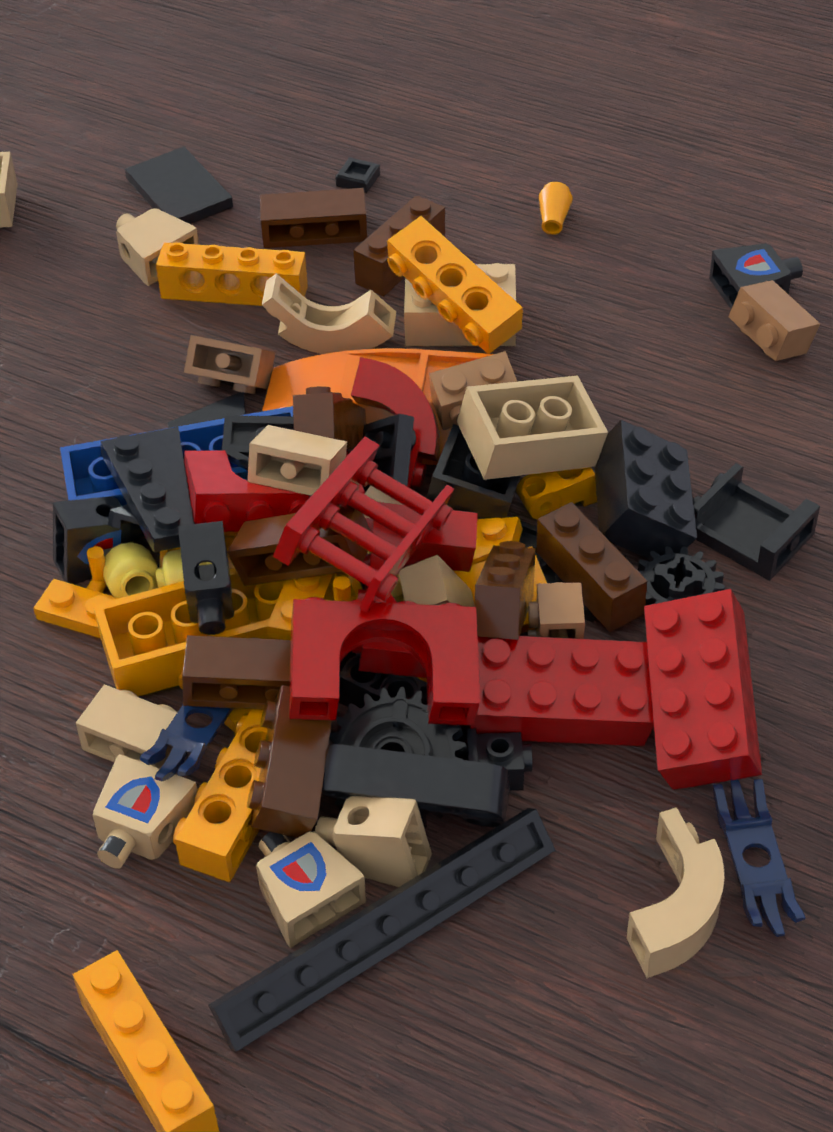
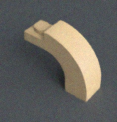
[262,273,396,354]
[627,807,724,978]

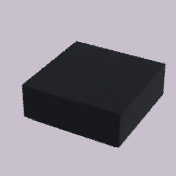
[335,158,380,193]

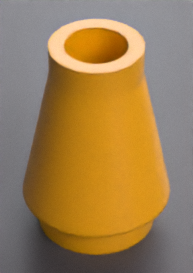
[538,182,573,235]

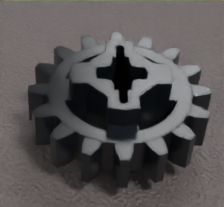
[638,546,725,613]

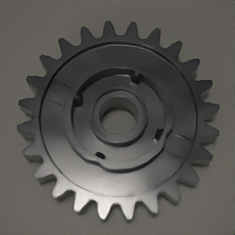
[329,687,468,828]

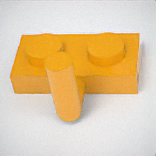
[33,546,118,638]
[267,573,352,640]

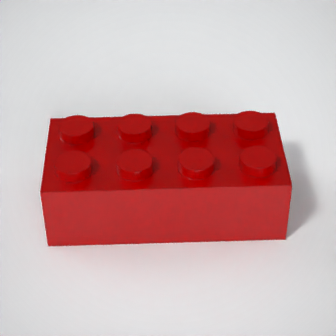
[644,589,762,790]
[467,636,654,746]

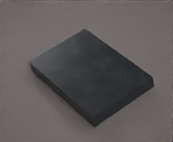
[125,146,233,224]

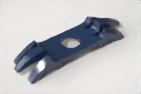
[140,705,234,782]
[713,779,805,937]

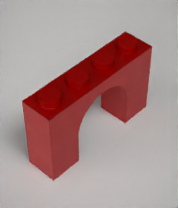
[184,450,365,532]
[352,502,478,678]
[289,597,480,725]

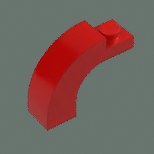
[351,357,440,491]

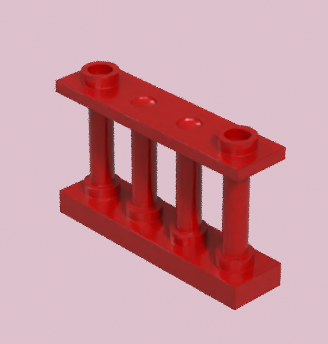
[273,437,454,613]

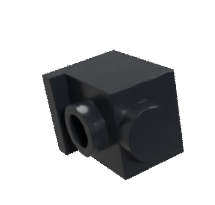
[467,728,533,791]

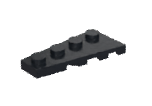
[101,427,194,552]

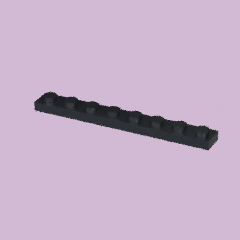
[208,808,555,1052]

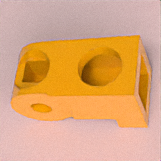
[516,467,597,519]

